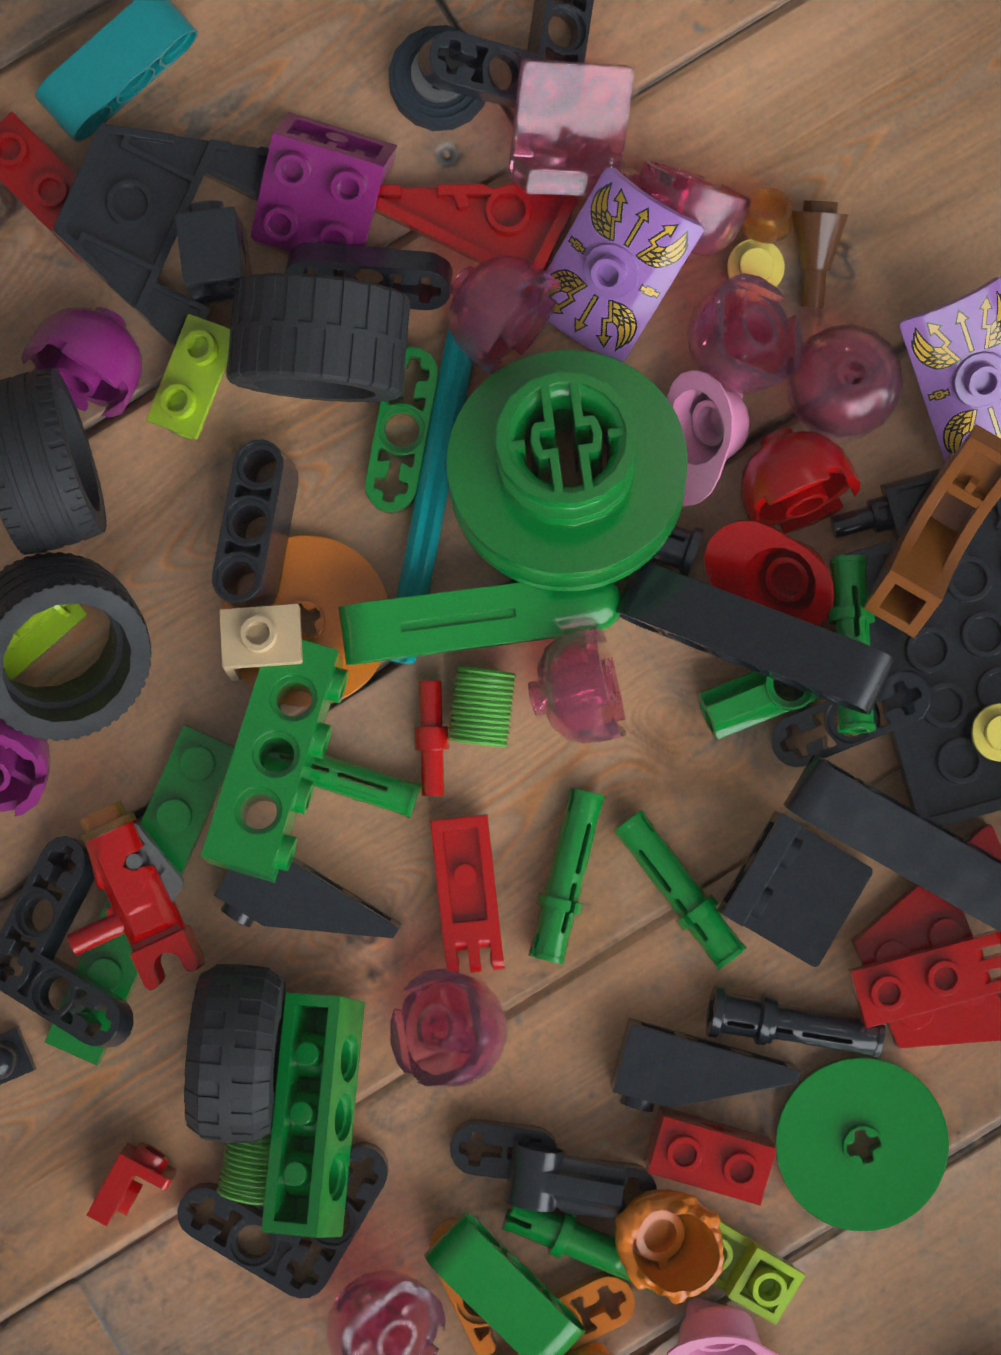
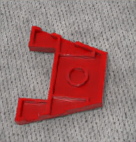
[851,824,1001,1049]

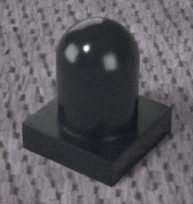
[0,1027,36,1085]

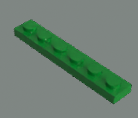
[44,725,235,1065]

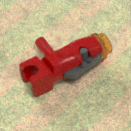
[67,800,205,991]

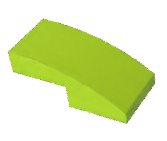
[713,1219,806,1325]

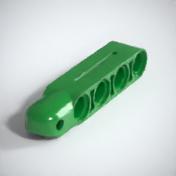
[338,583,622,665]

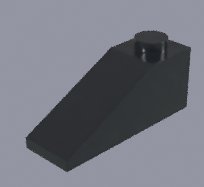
[214,857,401,938]
[610,1017,800,1112]

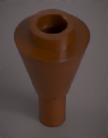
[791,200,849,308]

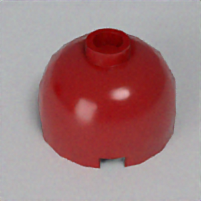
[741,428,861,534]

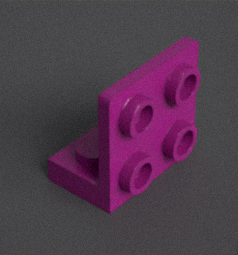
[251,112,397,251]

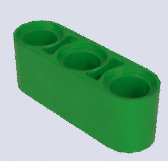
[424,1212,586,1355]

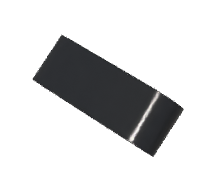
[212,439,299,608]

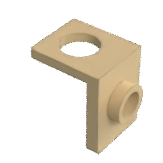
[220,604,303,681]

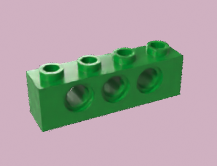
[200,640,349,883]
[261,992,365,1238]

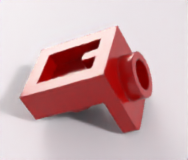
[86,1143,177,1226]

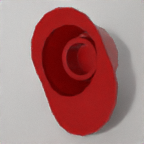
[704,520,834,626]

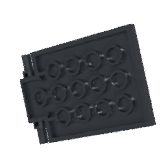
[830,468,1001,826]

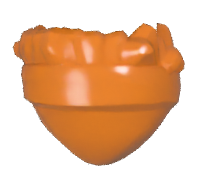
[615,1189,724,1304]

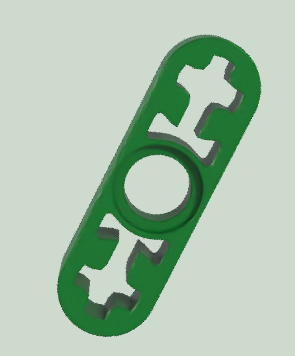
[365,347,439,514]

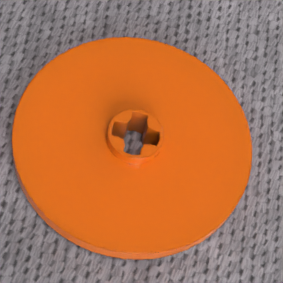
[221,535,389,707]

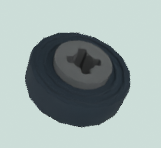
[388,25,491,131]

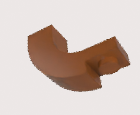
[863,424,1001,638]

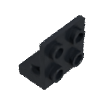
[717,811,873,967]

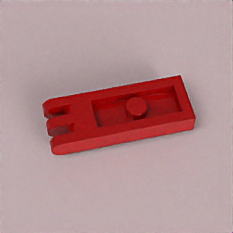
[0,111,83,263]
[430,814,505,976]
[848,930,1001,1028]

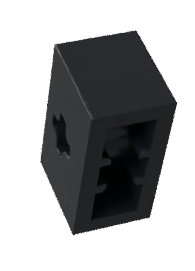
[175,200,252,305]

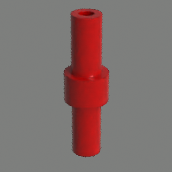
[414,680,449,796]

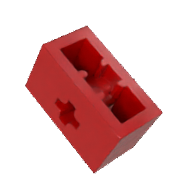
[643,1105,777,1206]

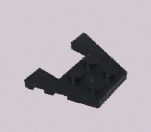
[52,124,269,348]

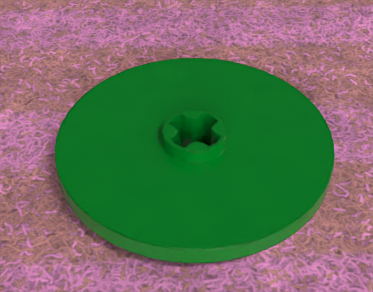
[775,1057,949,1232]

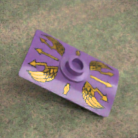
[530,167,703,362]
[900,277,1001,462]

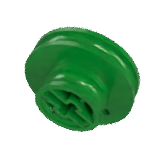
[446,350,688,591]

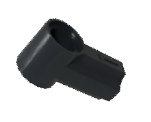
[504,1141,626,1218]

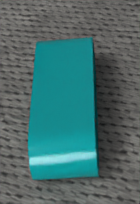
[35,0,198,142]

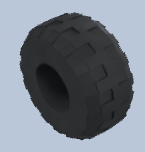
[184,964,286,1143]

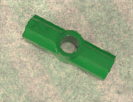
[697,671,820,740]

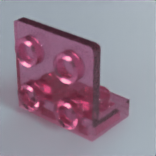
[508,59,641,196]

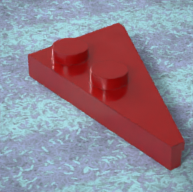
[375,184,583,290]

